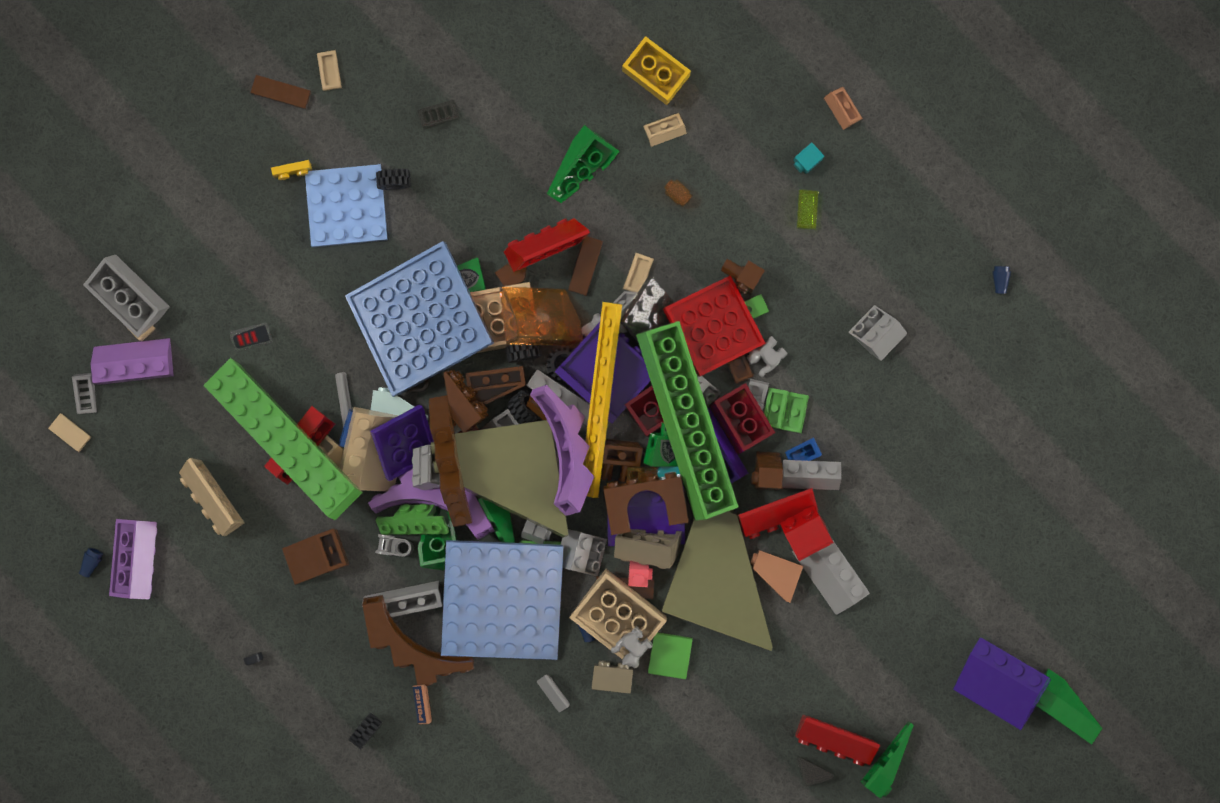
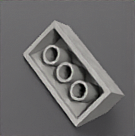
[83,255,170,338]
[792,541,870,615]

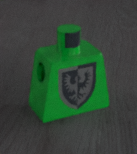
[457,258,486,292]
[644,422,678,467]

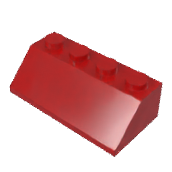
[504,218,590,272]
[737,488,818,539]
[795,714,880,767]

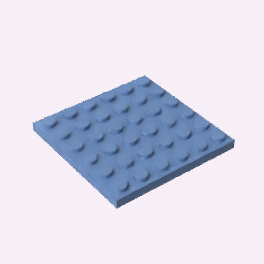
[345,241,494,397]
[441,540,563,660]

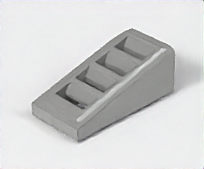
[72,373,97,414]

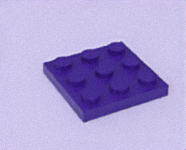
[370,405,434,481]

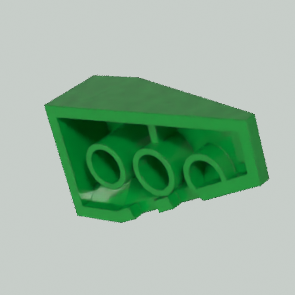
[1036,668,1102,744]
[860,721,914,799]

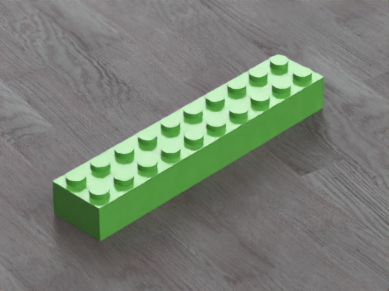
[636,321,738,520]
[203,358,363,520]

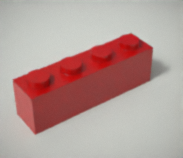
[264,406,335,485]

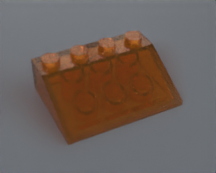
[500,287,583,346]

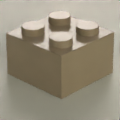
[592,660,633,694]

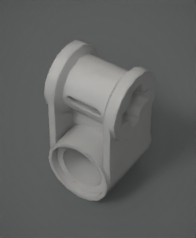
[375,534,414,557]

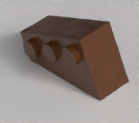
[465,365,526,405]
[751,451,783,490]

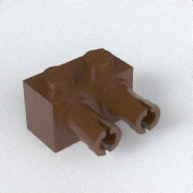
[721,258,765,295]
[601,439,643,482]

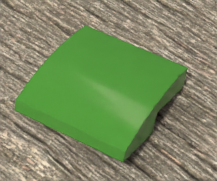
[764,388,809,434]
[648,632,692,679]

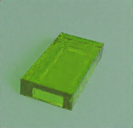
[797,190,818,229]

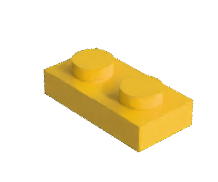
[271,160,312,180]

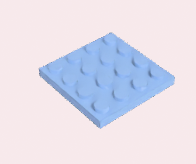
[305,164,388,247]

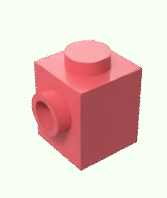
[628,561,653,587]

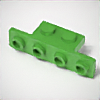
[376,504,449,534]

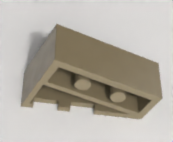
[614,529,682,569]

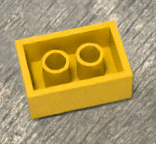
[622,36,691,105]

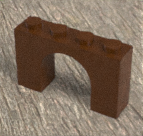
[604,472,688,535]

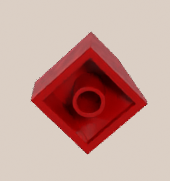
[780,505,834,561]

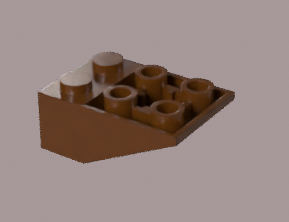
[443,370,489,433]
[282,528,349,585]

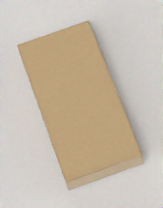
[317,50,342,91]
[623,253,654,294]
[48,413,91,452]

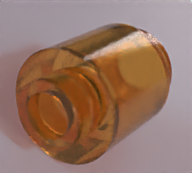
[664,179,693,207]

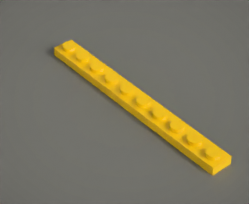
[583,302,622,498]

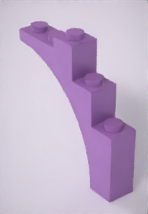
[530,385,594,516]
[368,469,495,540]

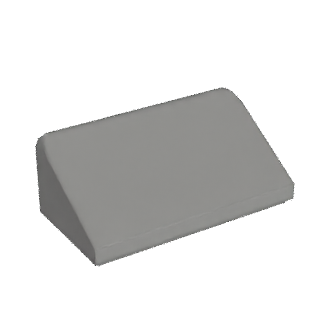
[537,674,570,712]

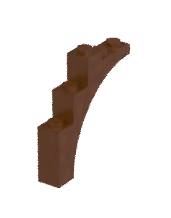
[429,395,472,527]
[362,595,474,686]

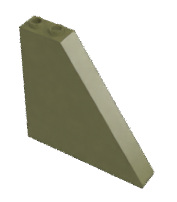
[431,420,568,538]
[661,509,773,651]

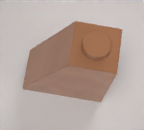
[750,550,803,603]

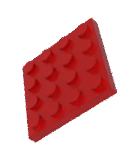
[663,275,766,377]

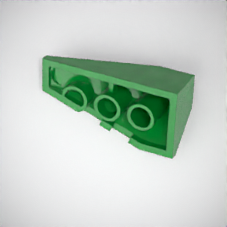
[547,125,619,203]
[478,498,515,543]
[418,506,458,570]

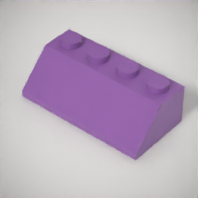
[91,338,174,385]
[109,519,157,599]

